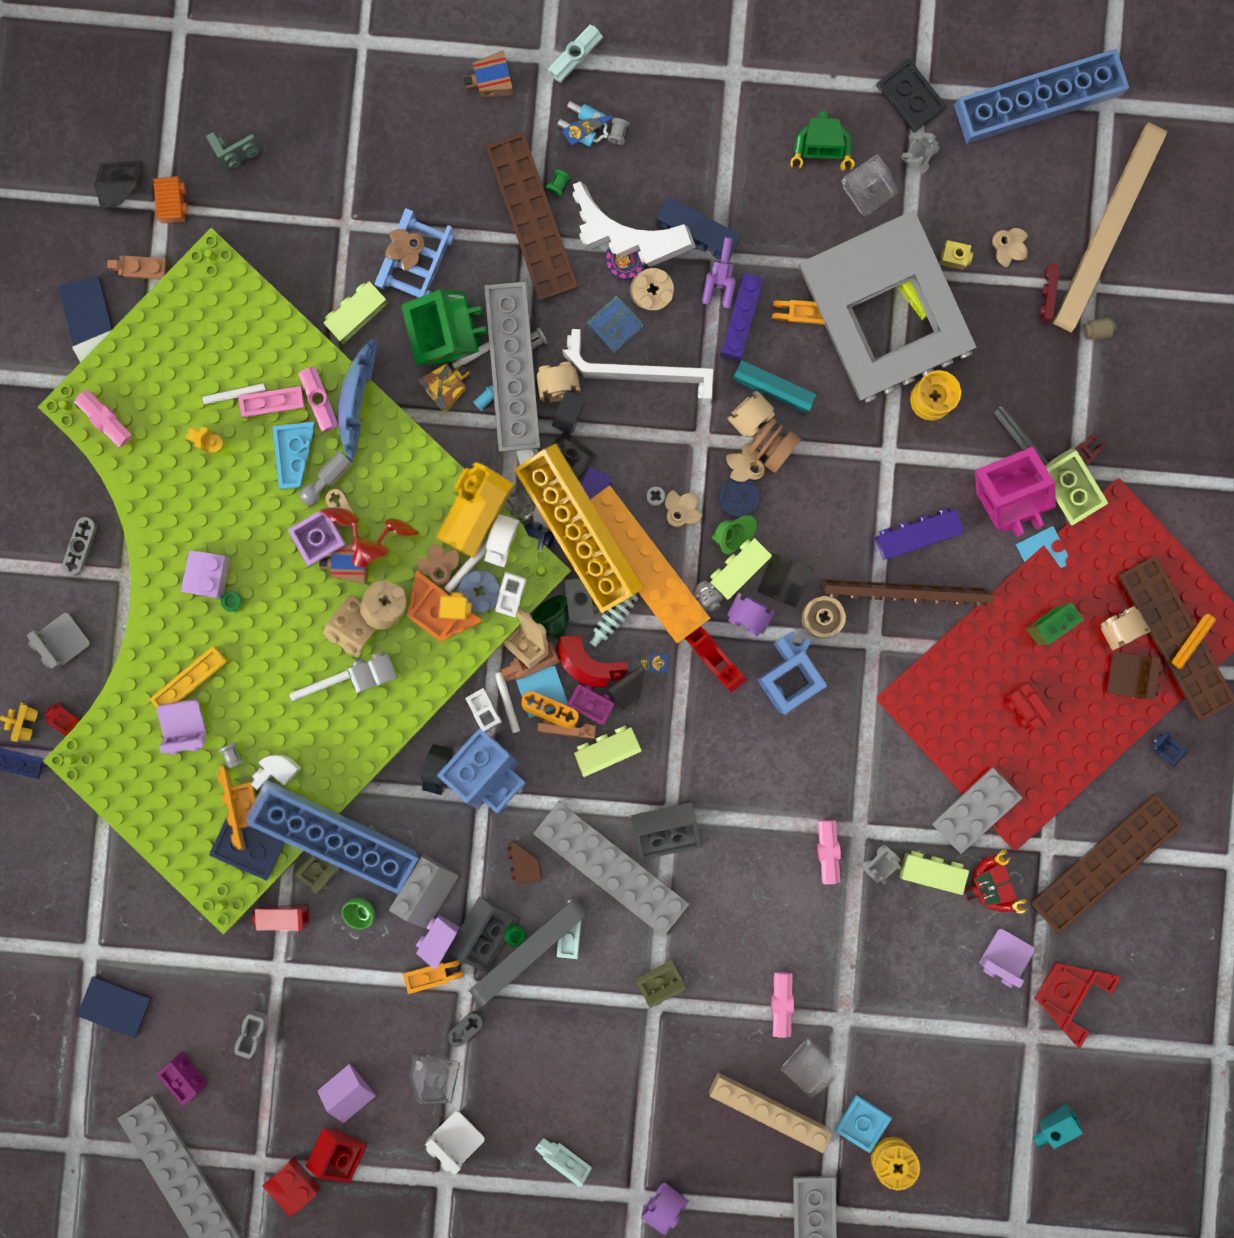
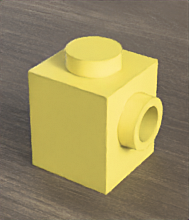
[939,240,973,270]

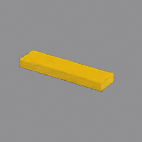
[149,645,228,709]

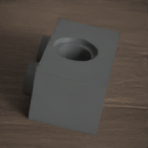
[565,578,598,622]

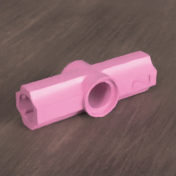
[298,367,339,432]
[74,389,133,448]
[817,820,841,884]
[771,971,794,1038]

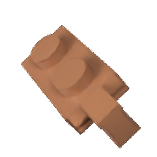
[107,256,167,280]
[501,643,560,682]
[537,720,596,739]

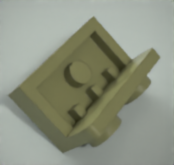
[294,854,341,894]
[635,960,686,1008]

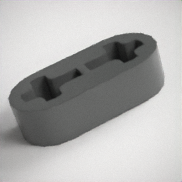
[448,1012,483,1047]

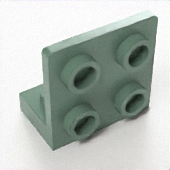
[206,132,262,169]

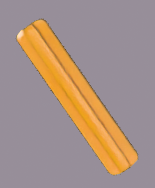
[1171,614,1216,669]

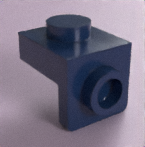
[524,521,553,551]
[1153,732,1188,767]

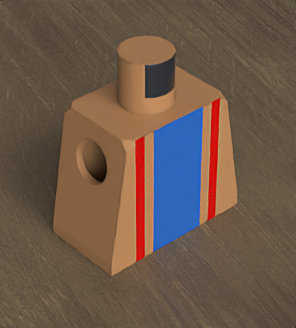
[463,50,514,97]
[319,544,368,584]

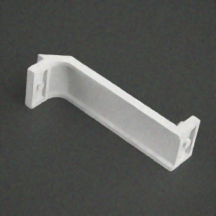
[563,329,713,404]

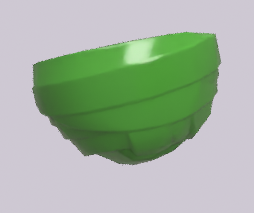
[342,897,375,929]

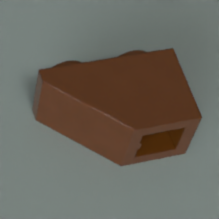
[507,841,542,885]

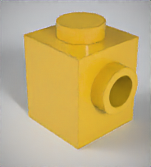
[439,593,472,619]

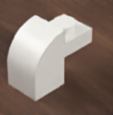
[484,514,519,567]
[251,754,301,790]

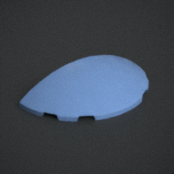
[338,339,379,463]

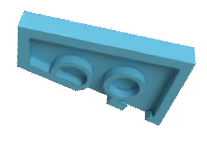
[272,422,315,490]

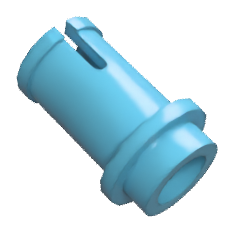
[473,385,494,411]

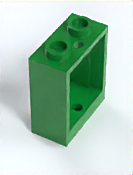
[1026,602,1084,645]

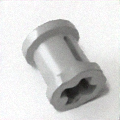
[607,118,630,145]
[531,327,548,352]
[647,486,665,506]
[219,742,244,769]

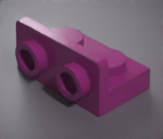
[567,683,615,725]
[156,1052,208,1106]

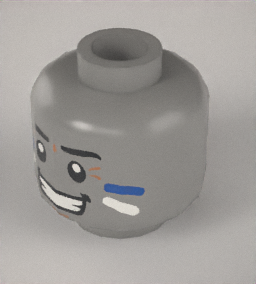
[693,581,723,613]

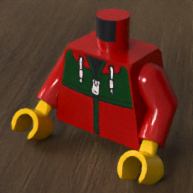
[964,849,1028,914]

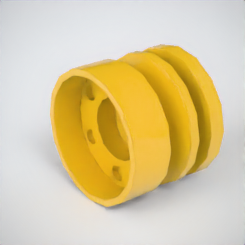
[910,370,961,421]
[871,1136,920,1190]

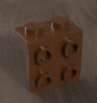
[1107,653,1162,700]

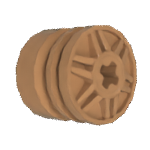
[747,417,801,473]

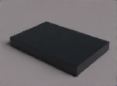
[876,59,947,133]

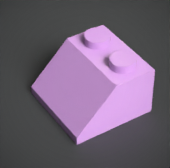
[288,508,345,566]
[181,550,231,599]
[416,914,460,969]

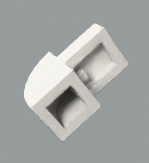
[495,572,527,617]
[465,688,502,732]

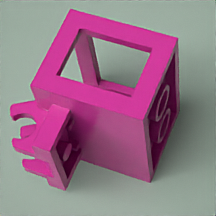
[975,447,1056,537]

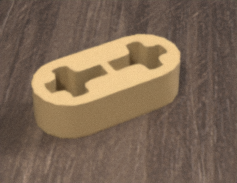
[326,489,355,527]

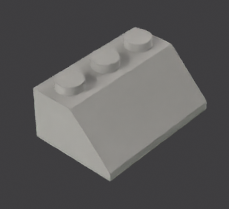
[389,854,459,929]

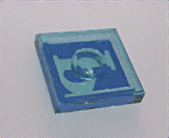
[586,295,644,354]

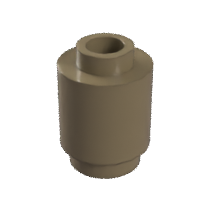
[1083,317,1116,341]

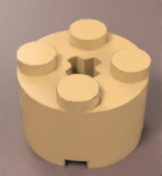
[630,268,674,310]
[536,362,581,402]
[727,390,775,437]
[360,581,406,630]
[801,596,846,638]
[1100,606,1150,651]

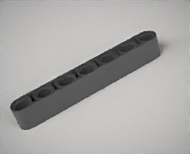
[469,898,589,1006]

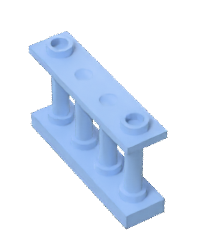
[374,208,455,298]

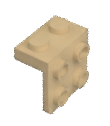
[323,595,376,658]
[503,608,549,669]

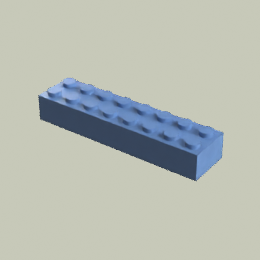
[954,49,1129,144]
[246,780,419,894]

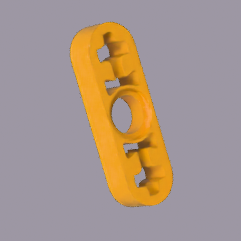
[521,691,579,729]

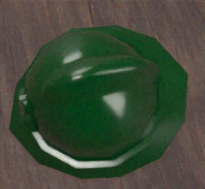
[532,595,568,639]

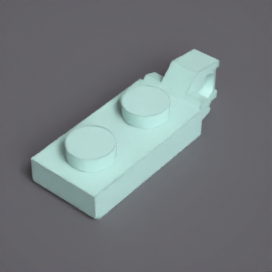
[557,899,582,959]
[535,1138,592,1187]

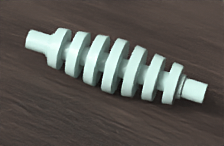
[589,592,639,647]

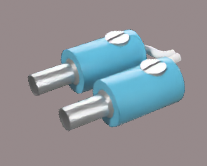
[557,101,609,147]

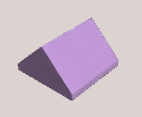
[317,1063,376,1123]

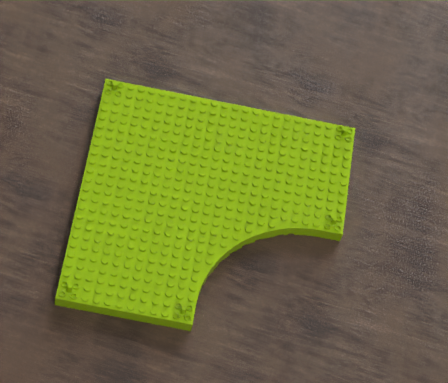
[38,228,572,935]

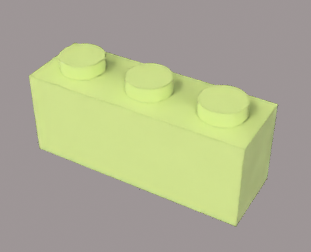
[324,281,389,344]
[710,538,772,600]
[899,851,969,895]

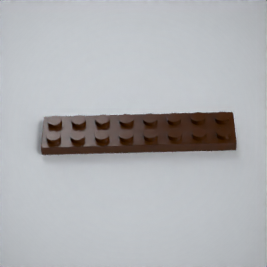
[485,132,578,302]
[1117,555,1234,722]
[821,579,994,606]
[1029,794,1184,935]

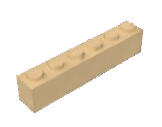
[709,1072,833,1153]

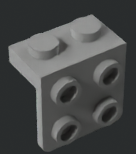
[27,613,90,669]

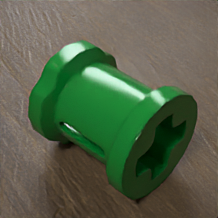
[546,169,571,197]

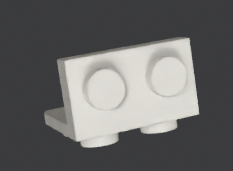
[425,1111,485,1175]

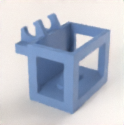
[757,632,827,714]
[437,728,526,815]

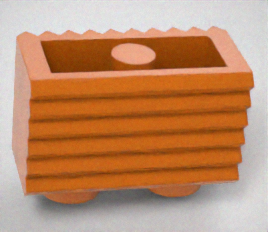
[153,176,188,224]

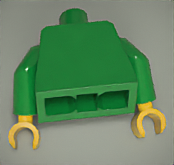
[791,111,855,171]

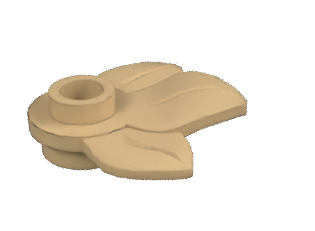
[992,228,1028,267]
[726,443,765,482]
[665,490,703,527]

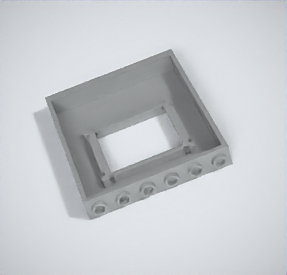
[799,210,976,403]

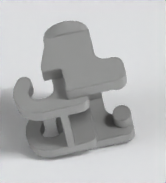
[901,133,939,173]
[862,845,902,885]

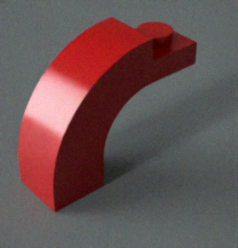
[684,626,748,693]
[556,635,629,688]

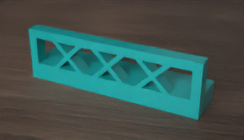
[733,360,816,414]

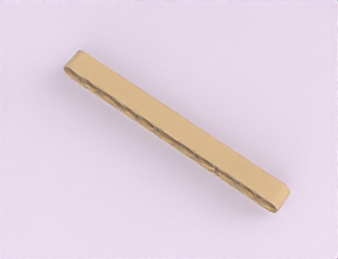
[1052,122,1167,332]

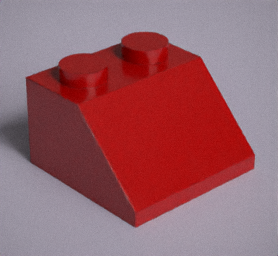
[305,1128,367,1183]
[262,1157,321,1216]

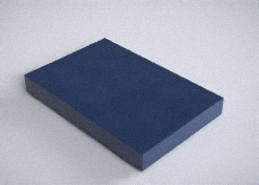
[58,276,113,346]
[209,817,285,881]
[77,976,151,1038]

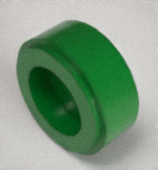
[221,591,243,612]
[504,925,526,947]

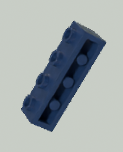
[656,197,742,260]

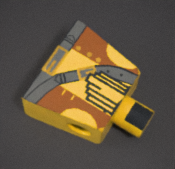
[418,364,470,414]

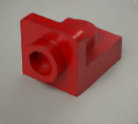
[45,701,80,736]

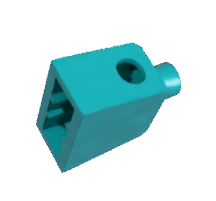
[1032,1103,1083,1149]

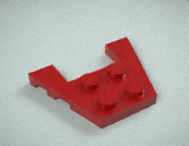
[1034,962,1120,1048]

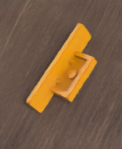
[218,766,257,850]

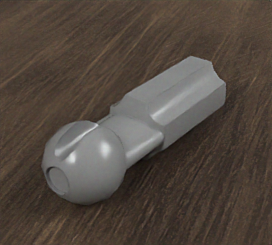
[300,450,353,505]

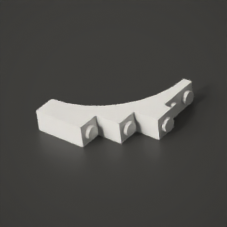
[573,181,696,267]

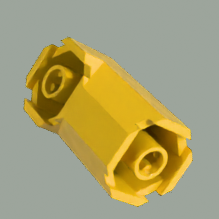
[436,462,515,559]

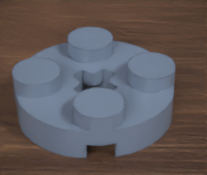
[458,571,500,613]

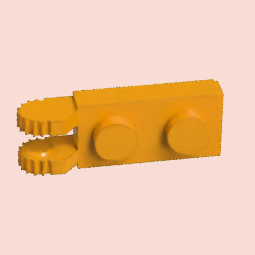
[772,300,825,325]
[403,959,464,994]

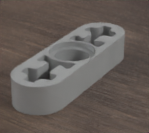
[62,517,97,576]

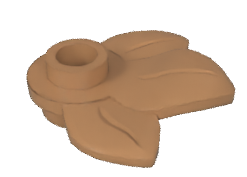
[385,229,425,271]
[417,543,459,585]

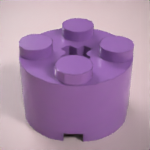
[727,592,775,636]
[641,1182,689,1235]

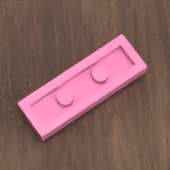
[238,386,305,418]

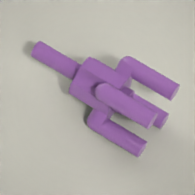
[702,237,736,308]

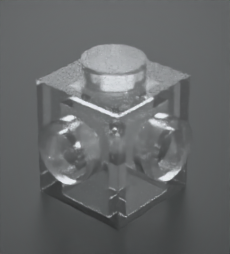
[503,490,536,521]

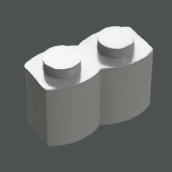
[348,652,398,693]
[235,1010,268,1059]

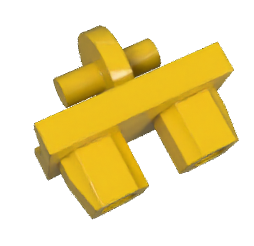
[186,427,224,453]
[0,702,38,742]

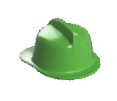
[712,515,757,554]

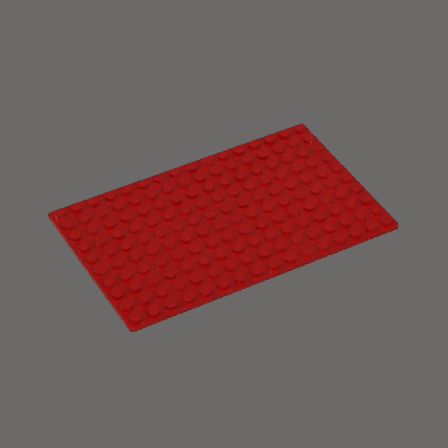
[876,478,1234,850]

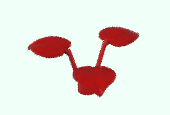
[320,507,420,568]

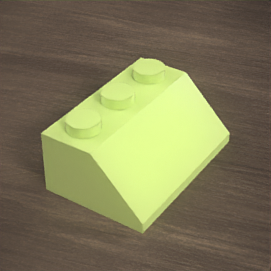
[1045,448,1108,525]
[574,725,641,777]

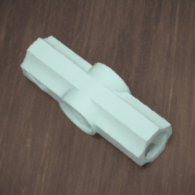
[548,25,603,83]

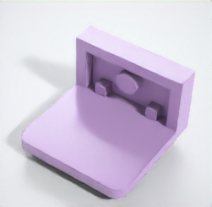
[157,699,208,755]
[979,929,1035,988]

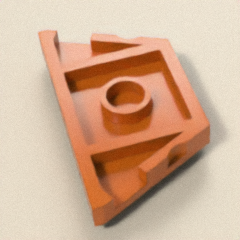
[407,571,482,642]

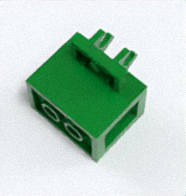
[401,289,489,366]

